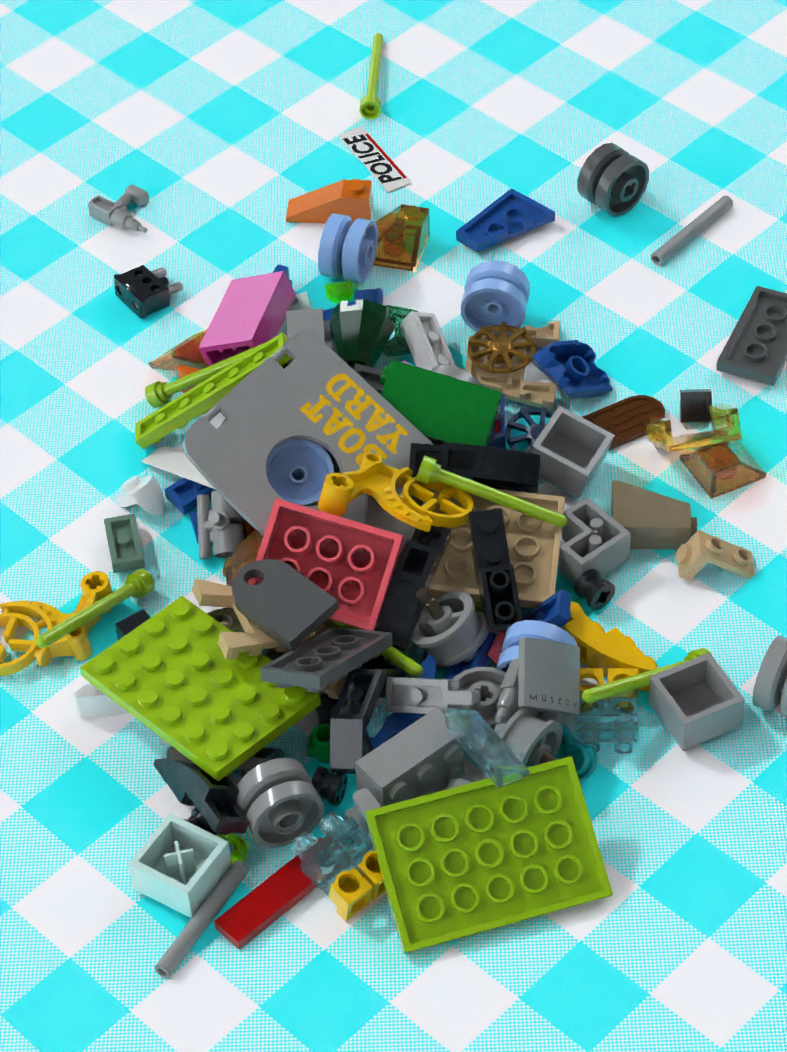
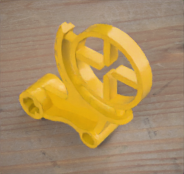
[318,452,473,532]
[0,571,114,676]

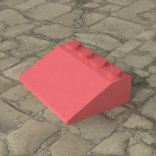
[248,498,406,631]

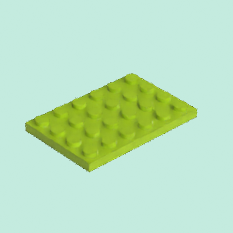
[80,596,321,781]
[364,756,613,954]

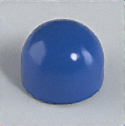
[354,288,384,304]

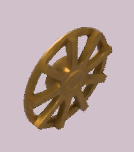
[467,322,536,374]

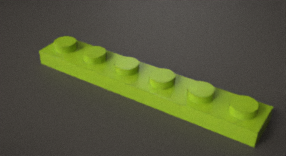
[135,332,291,449]

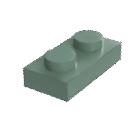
[103,513,145,573]

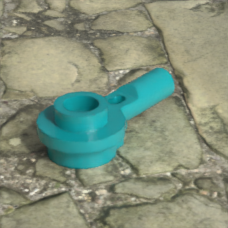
[561,724,598,779]

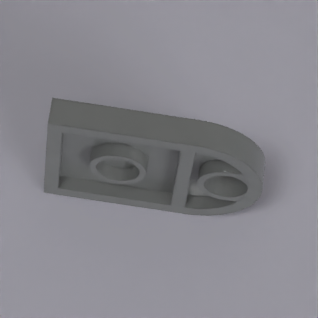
[232,559,339,650]

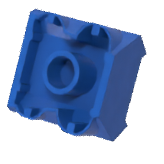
[532,340,613,399]

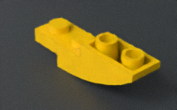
[561,601,658,692]

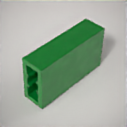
[380,359,502,446]

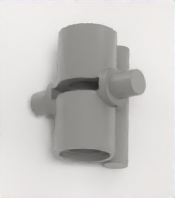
[197,490,244,560]

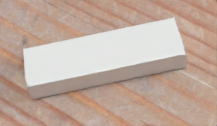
[400,311,456,371]

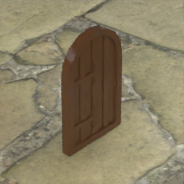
[582,395,665,451]

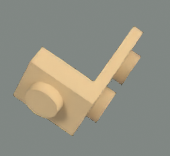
[676,530,755,581]

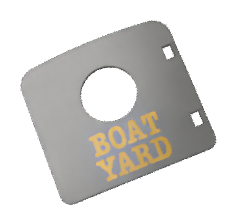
[183,330,435,536]

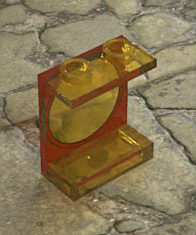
[647,403,742,452]

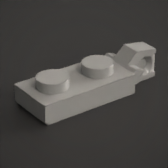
[386,677,480,715]

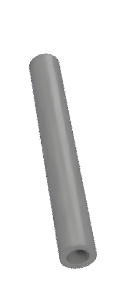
[651,195,733,266]
[154,861,249,978]

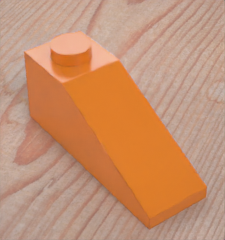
[286,179,373,224]

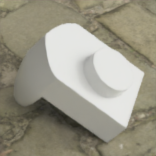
[114,475,165,515]

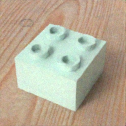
[128,813,232,918]

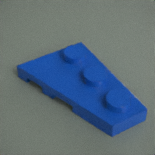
[456,188,555,252]

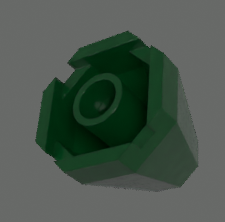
[330,299,396,369]

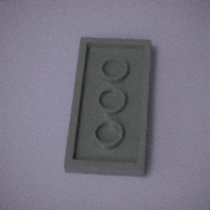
[716,286,787,386]
[260,625,393,692]

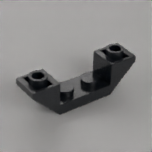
[330,668,403,774]

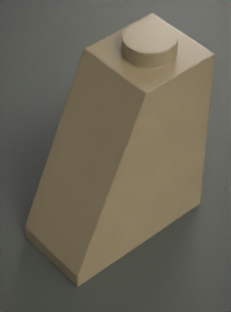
[611,481,697,550]

